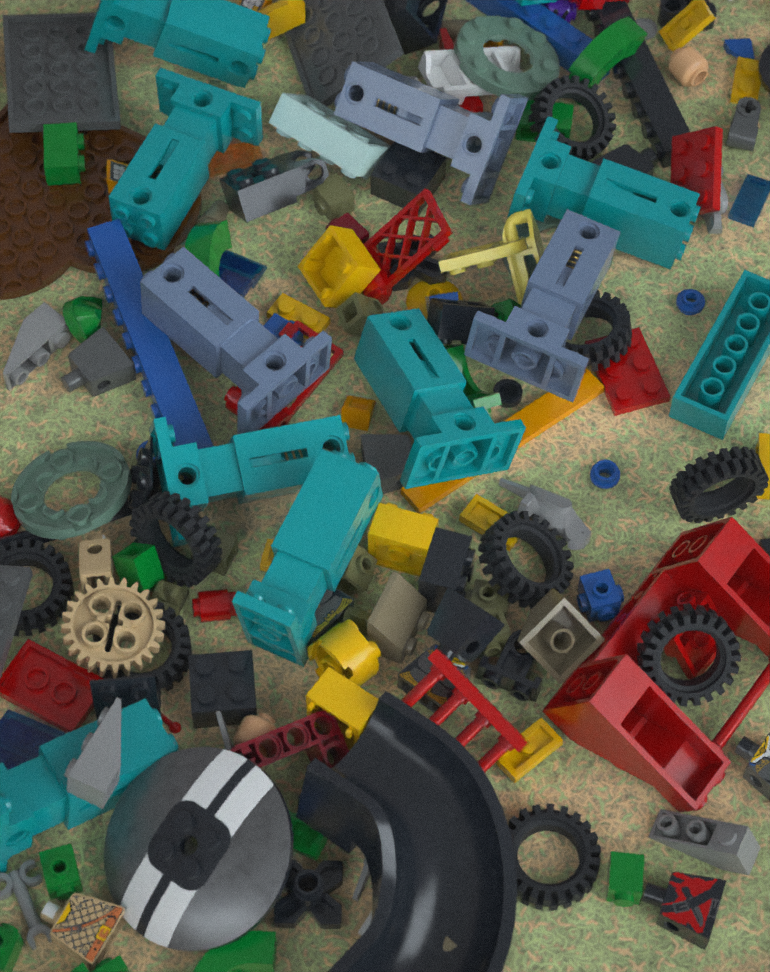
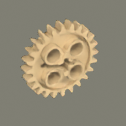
[61,577,165,678]

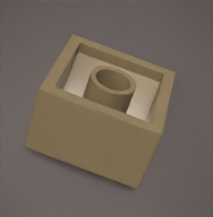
[367,571,430,664]
[517,588,605,684]

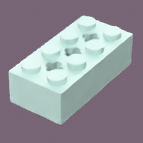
[268,93,391,179]

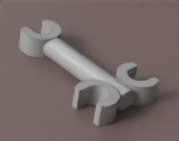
[0,859,52,950]

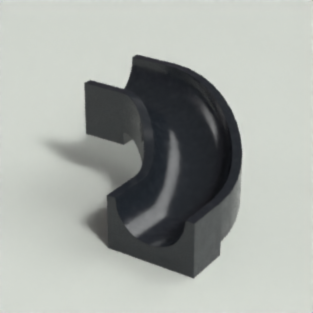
[296,691,517,972]

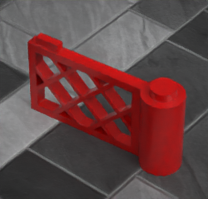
[362,188,453,304]
[224,320,344,430]

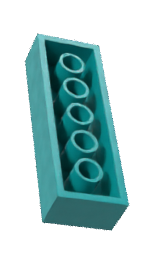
[669,270,770,440]

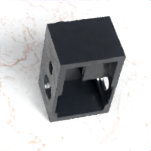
[383,0,448,55]

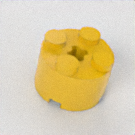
[308,619,381,687]

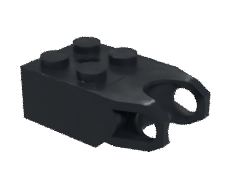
[219,150,329,222]

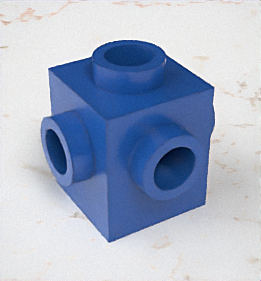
[576,569,624,623]

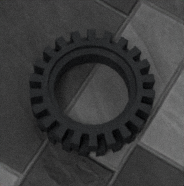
[529,75,616,161]
[564,290,632,373]
[669,446,769,523]
[129,491,223,588]
[478,511,574,609]
[0,539,74,636]
[93,602,192,695]
[637,604,741,707]
[508,803,601,911]

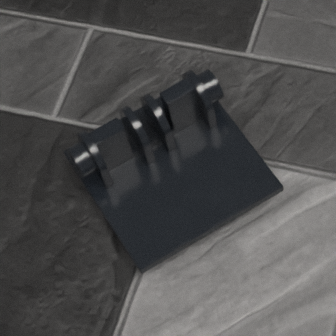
[128,436,161,513]
[89,675,162,720]

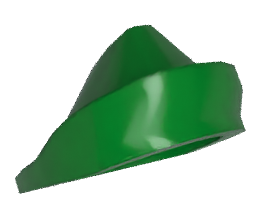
[63,296,102,343]

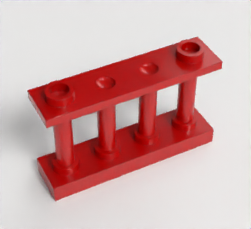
[401,649,530,773]

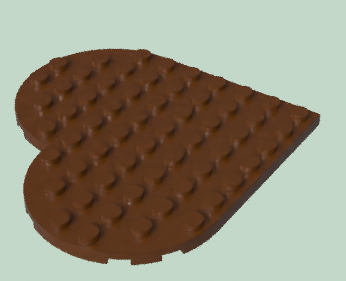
[0,103,202,300]

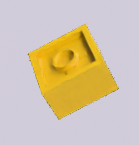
[297,225,381,309]
[368,503,439,577]
[306,667,378,751]

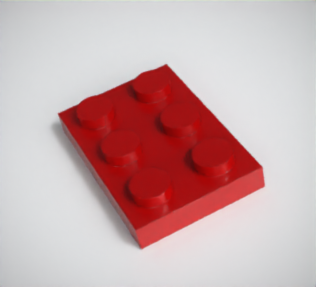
[670,126,723,215]
[584,327,671,416]
[0,639,104,733]

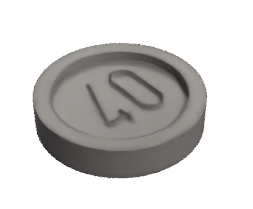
[635,18,657,40]

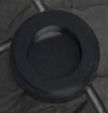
[493,379,523,408]

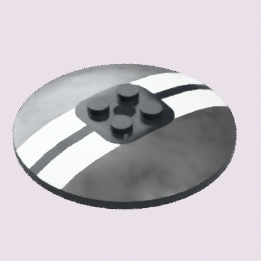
[104,747,294,952]

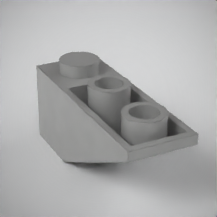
[3,302,72,391]
[65,698,121,809]
[648,809,761,876]

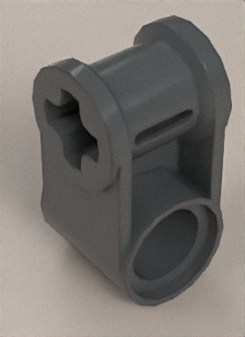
[726,97,761,151]

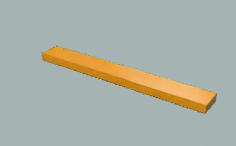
[400,368,605,513]

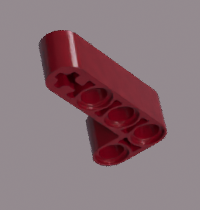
[227,711,349,768]

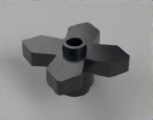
[378,234,447,291]
[274,860,343,929]

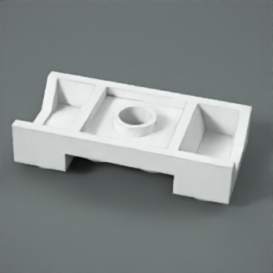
[418,46,527,105]

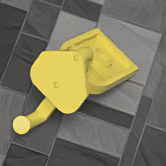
[438,209,544,305]

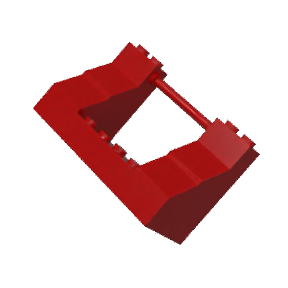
[542,517,770,812]

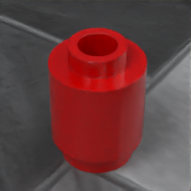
[192,589,237,623]

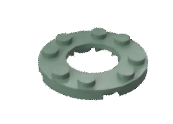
[454,16,560,100]
[11,441,132,540]

